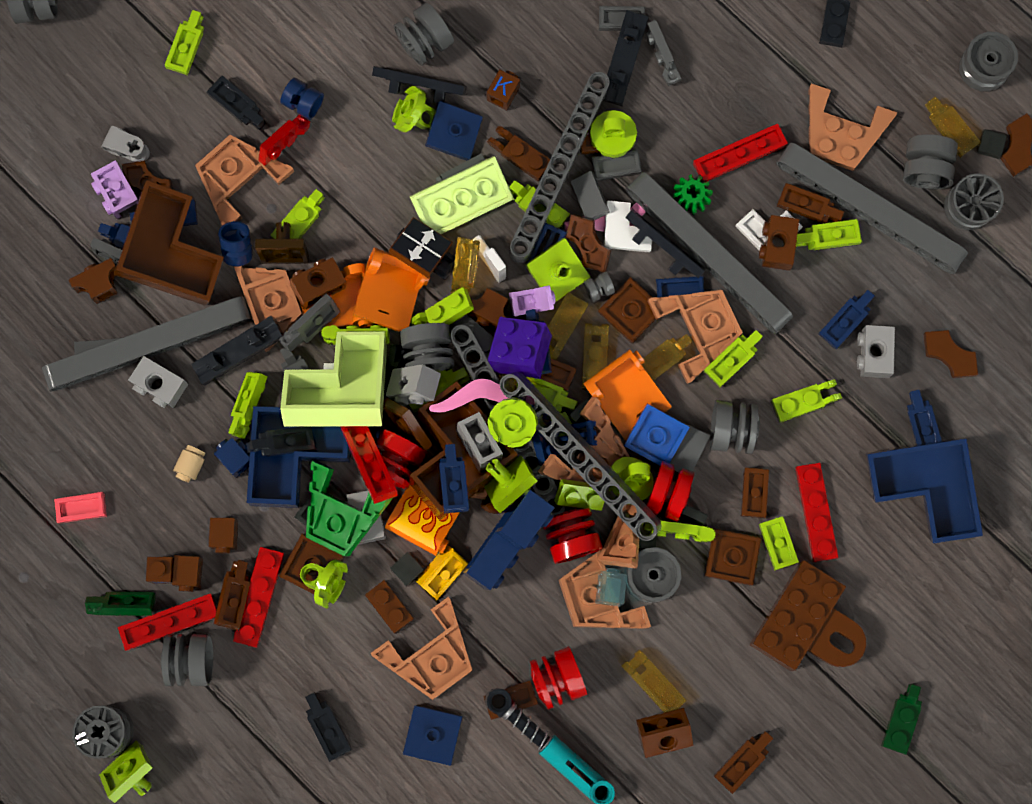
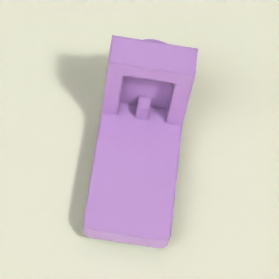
[509,285,556,316]

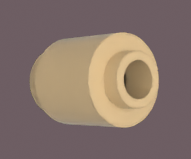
[173,445,205,483]

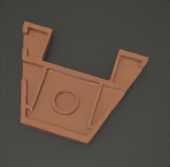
[808,83,897,171]
[195,135,295,226]
[647,290,743,384]
[538,397,630,482]
[559,550,651,629]
[370,597,473,700]

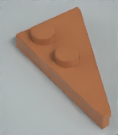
[598,505,639,569]

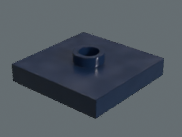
[425,101,483,161]
[403,706,462,766]

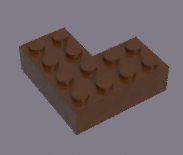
[114,180,224,306]
[409,382,518,521]

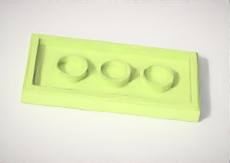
[409,156,514,234]

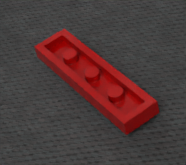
[693,123,788,183]
[341,426,398,504]
[795,463,838,562]
[233,547,285,648]
[118,593,217,651]

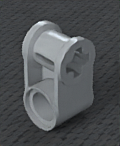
[101,126,150,162]

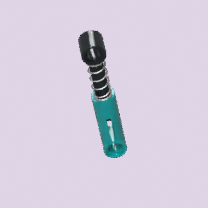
[485,688,615,804]

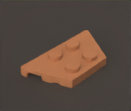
[234,266,302,352]

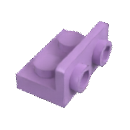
[91,160,138,219]

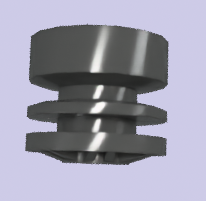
[393,3,454,66]
[400,323,455,373]
[710,400,760,454]
[161,634,213,686]
[72,705,134,759]

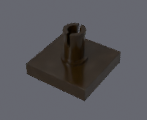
[255,222,309,264]

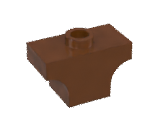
[68,258,118,304]
[467,288,508,329]

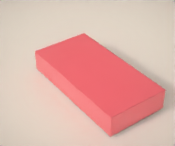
[54,492,107,524]

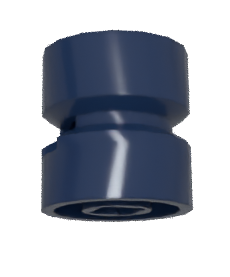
[280,77,324,120]
[218,221,253,267]

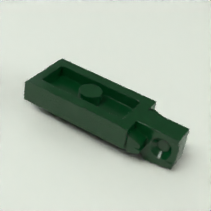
[85,592,156,616]
[881,684,922,755]

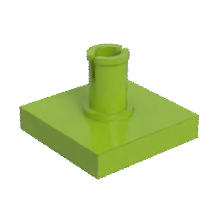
[525,238,591,302]
[484,456,537,513]
[99,740,153,803]

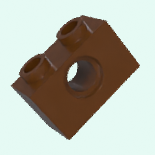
[759,215,799,271]
[290,257,347,309]
[636,708,694,758]

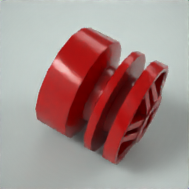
[375,429,427,490]
[543,508,603,564]
[530,646,587,710]

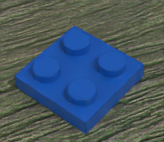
[624,403,690,466]

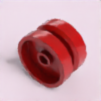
[647,461,695,523]

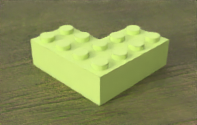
[280,331,387,426]

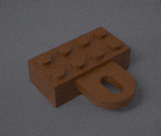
[750,560,866,671]

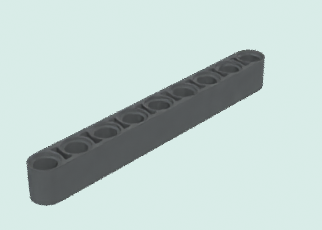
[509,72,609,263]
[776,143,968,274]
[626,172,793,334]
[42,297,252,392]
[451,325,565,516]
[500,372,662,541]

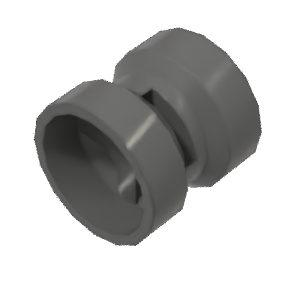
[584,272,615,302]

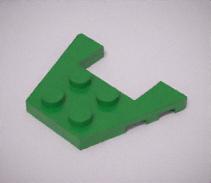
[306,461,392,556]

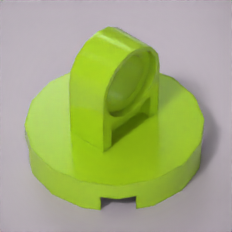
[392,86,435,133]
[590,110,637,158]
[488,397,538,448]
[609,457,654,505]
[300,559,348,609]

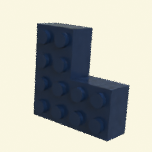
[247,406,351,508]
[866,438,983,543]
[462,490,555,590]

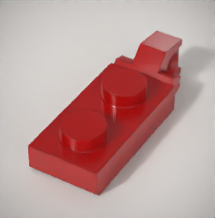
[259,115,310,166]

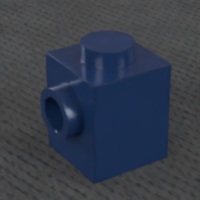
[214,438,250,478]

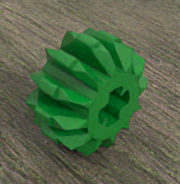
[672,174,713,215]

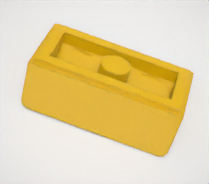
[416,546,469,600]

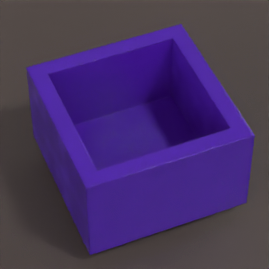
[488,317,552,379]

